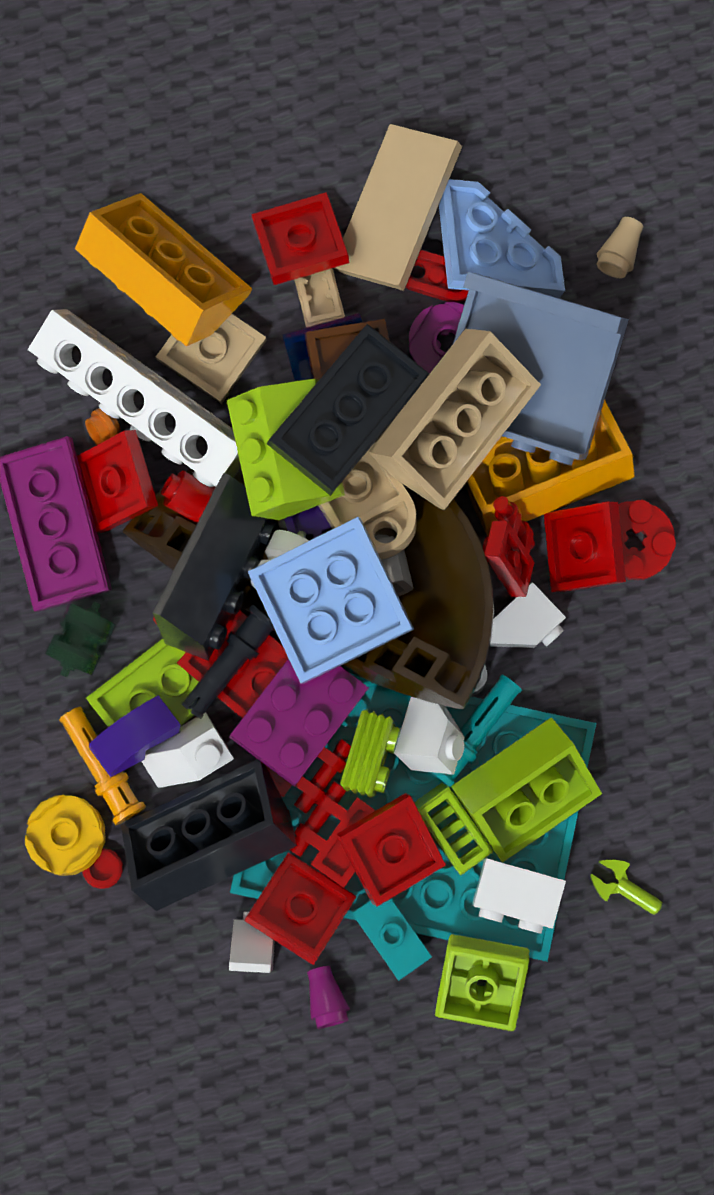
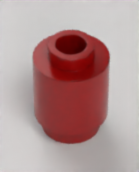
[161,470,215,524]

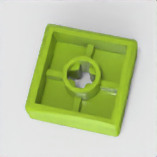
[340,709,401,798]
[435,934,530,1031]

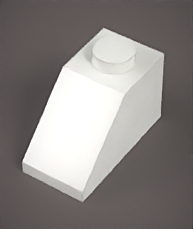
[490,582,566,648]
[394,697,465,775]
[141,712,234,788]
[229,912,275,973]

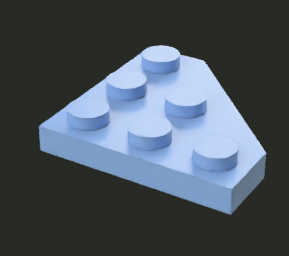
[439,179,565,298]

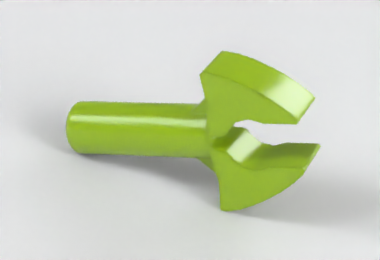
[590,860,662,915]

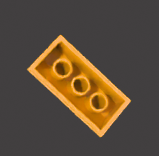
[75,193,252,347]
[465,399,635,537]

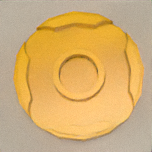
[25,795,105,876]

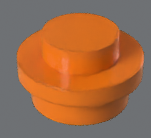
[85,408,121,445]

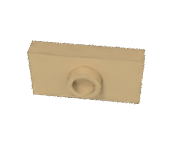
[294,269,346,332]

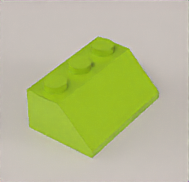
[227,379,345,520]
[451,717,602,863]

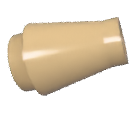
[597,217,643,278]

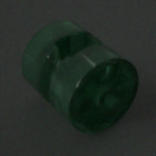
[45,602,116,677]

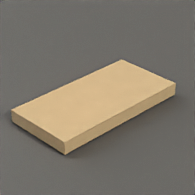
[333,124,462,291]

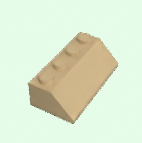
[368,329,541,510]

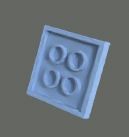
[248,517,414,684]

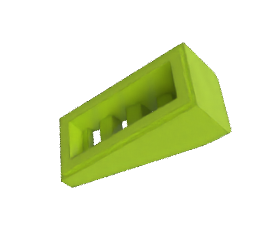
[414,783,493,875]

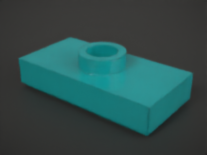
[352,899,432,981]

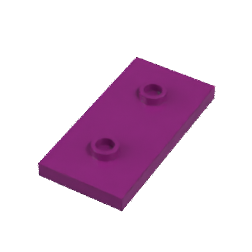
[0,436,112,612]

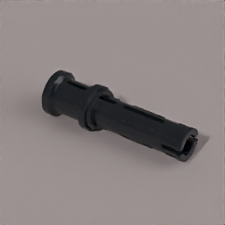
[181,604,276,719]

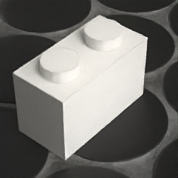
[472,858,566,934]

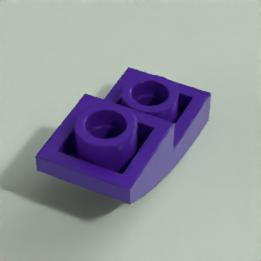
[89,695,181,778]

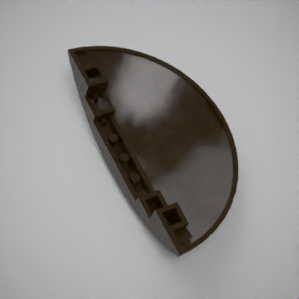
[123,467,494,709]

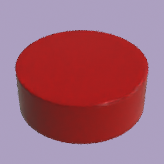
[82,848,123,889]

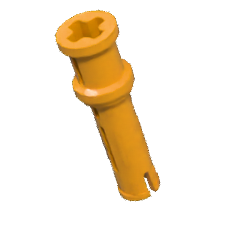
[59,706,146,826]

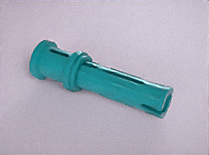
[429,674,522,789]

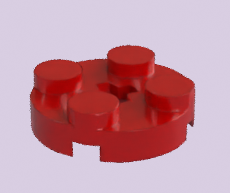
[618,500,676,580]

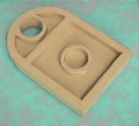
[318,442,417,560]

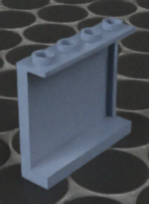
[453,272,629,465]

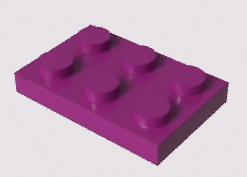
[229,659,369,787]

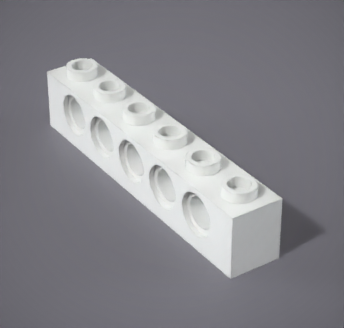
[28,309,241,487]

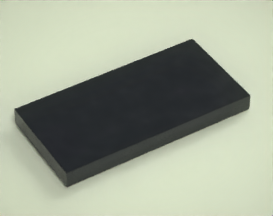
[267,324,429,496]

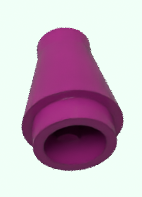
[307,966,350,1029]

